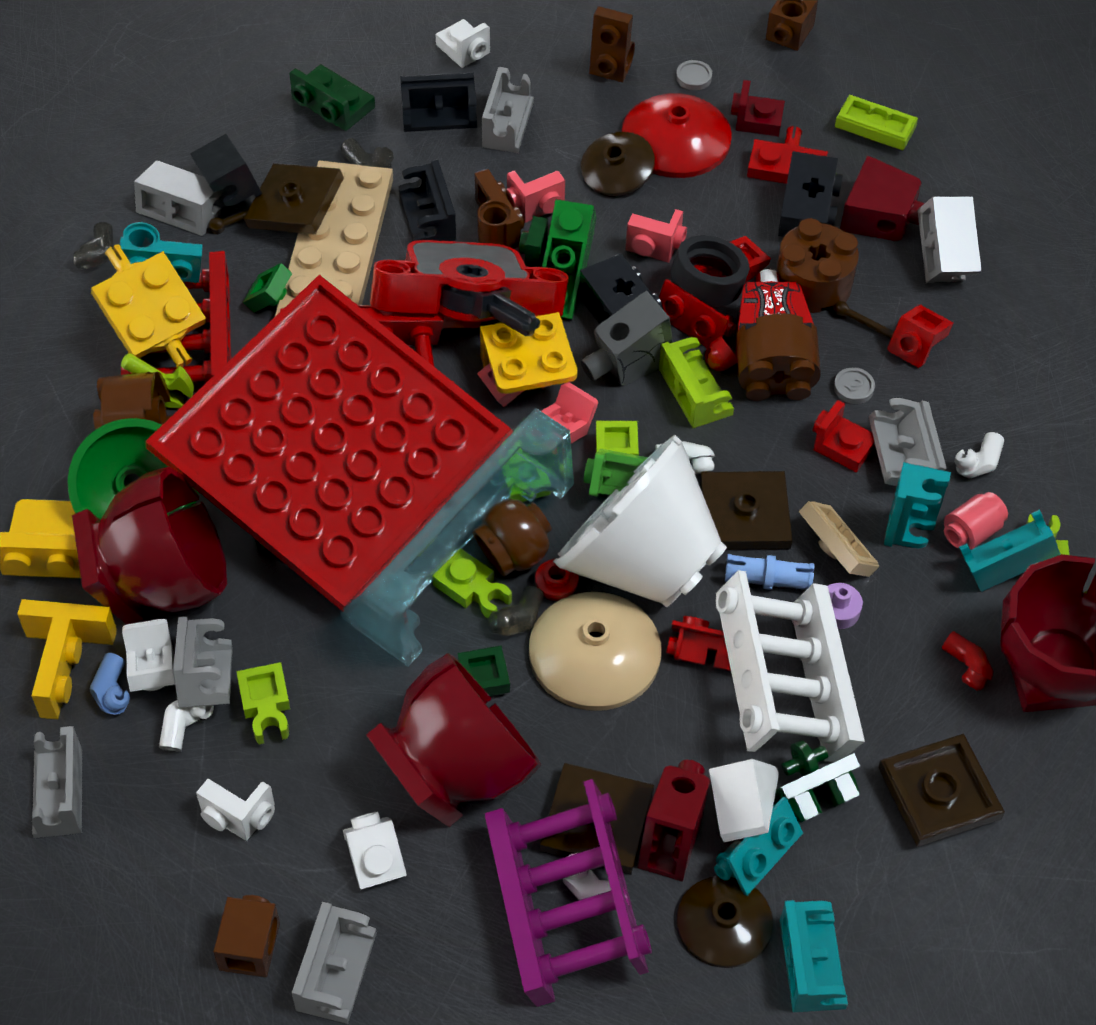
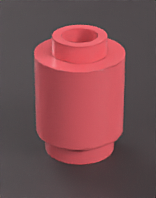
[944,492,1008,550]

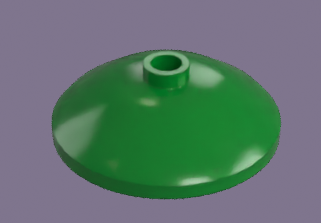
[67,418,199,519]

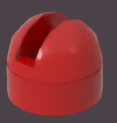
[704,335,738,371]

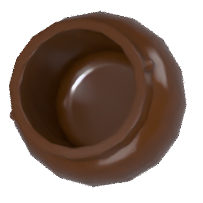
[472,498,552,577]

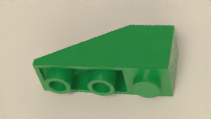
[542,199,597,320]

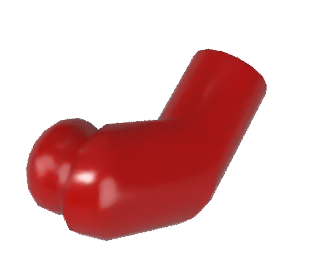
[942,631,994,691]

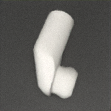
[655,441,715,474]

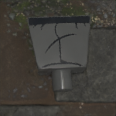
[580,291,673,386]

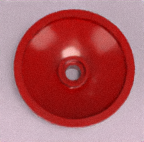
[622,93,732,178]

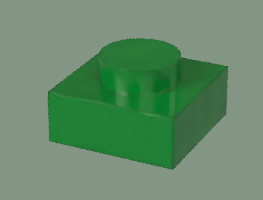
[243,263,292,312]

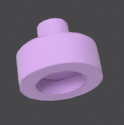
[828,583,863,629]

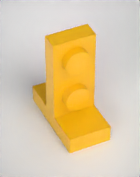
[17,599,117,720]

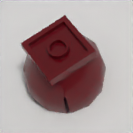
[72,466,227,624]
[1000,554,1096,713]
[366,653,542,827]

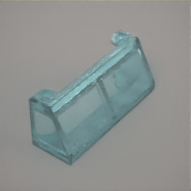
[340,408,574,667]

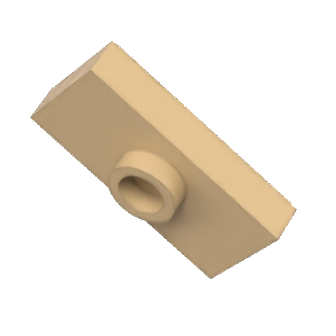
[799,501,879,577]

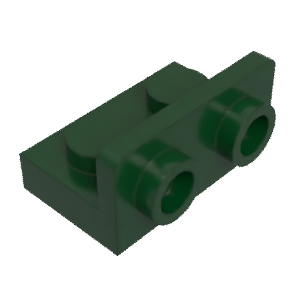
[289,64,375,131]

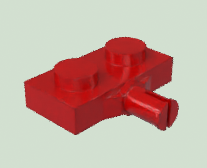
[747,126,828,184]

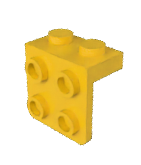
[480,312,578,394]
[0,499,81,578]

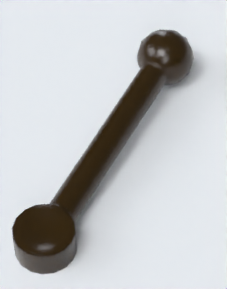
[209,209,249,235]
[834,301,894,338]

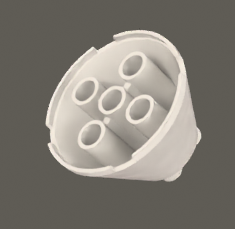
[553,435,727,607]

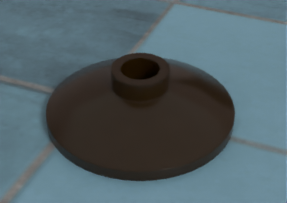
[581,132,655,196]
[677,876,773,968]

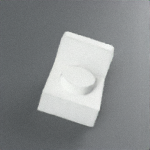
[436,19,490,68]

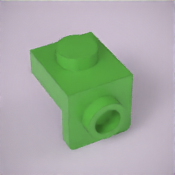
[583,449,648,497]

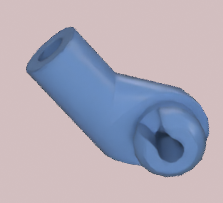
[90,653,130,715]

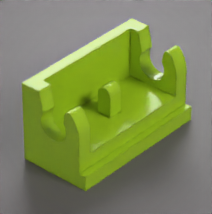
[659,337,734,428]

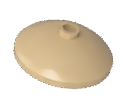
[529,592,662,711]

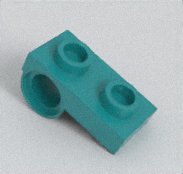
[120,222,202,283]

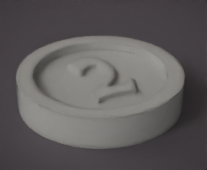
[676,60,712,91]
[834,367,875,404]

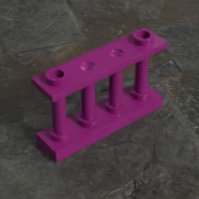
[484,779,652,1007]

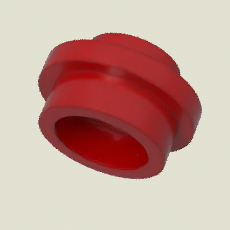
[535,559,579,601]

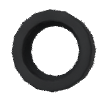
[670,235,750,307]

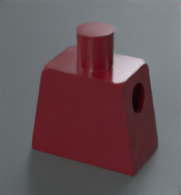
[840,156,925,241]
[637,760,711,882]

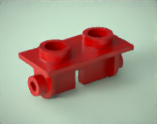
[659,279,737,348]
[666,616,731,671]

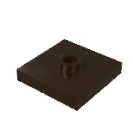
[244,163,344,234]
[700,471,792,550]
[878,734,1005,847]
[540,763,654,875]

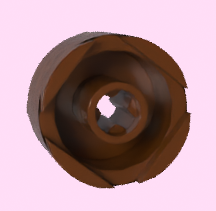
[776,218,859,313]
[736,313,821,401]
[93,372,172,430]

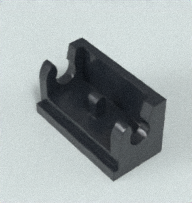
[400,72,477,132]
[190,134,262,206]
[399,159,456,241]

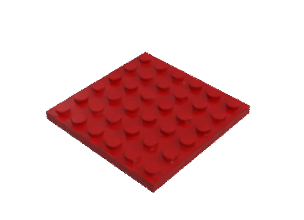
[146,274,511,612]

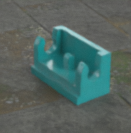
[884,462,951,549]
[959,509,1061,592]
[780,900,848,1012]

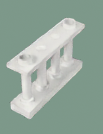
[716,570,865,762]

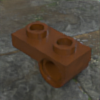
[589,6,635,82]
[475,169,524,249]

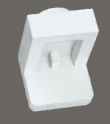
[122,619,175,692]
[196,779,275,841]
[343,812,407,889]

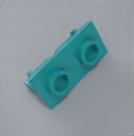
[714,797,803,895]

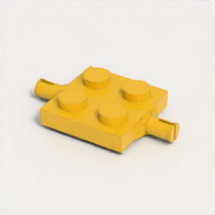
[91,244,206,368]

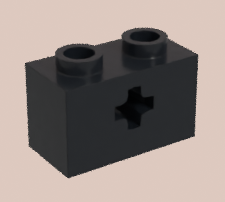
[778,151,843,237]
[579,254,663,324]

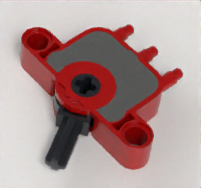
[370,240,569,336]

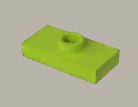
[835,94,918,151]

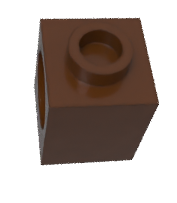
[765,0,818,51]
[213,895,280,978]

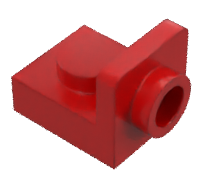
[887,305,954,368]
[813,400,875,473]

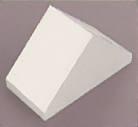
[709,759,779,842]

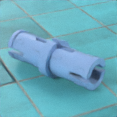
[725,554,814,590]

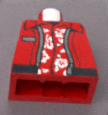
[735,269,814,357]

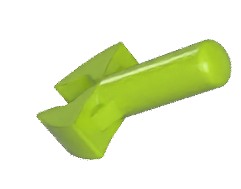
[121,353,194,408]

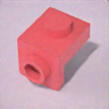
[506,171,565,223]
[626,209,687,263]
[528,382,598,449]

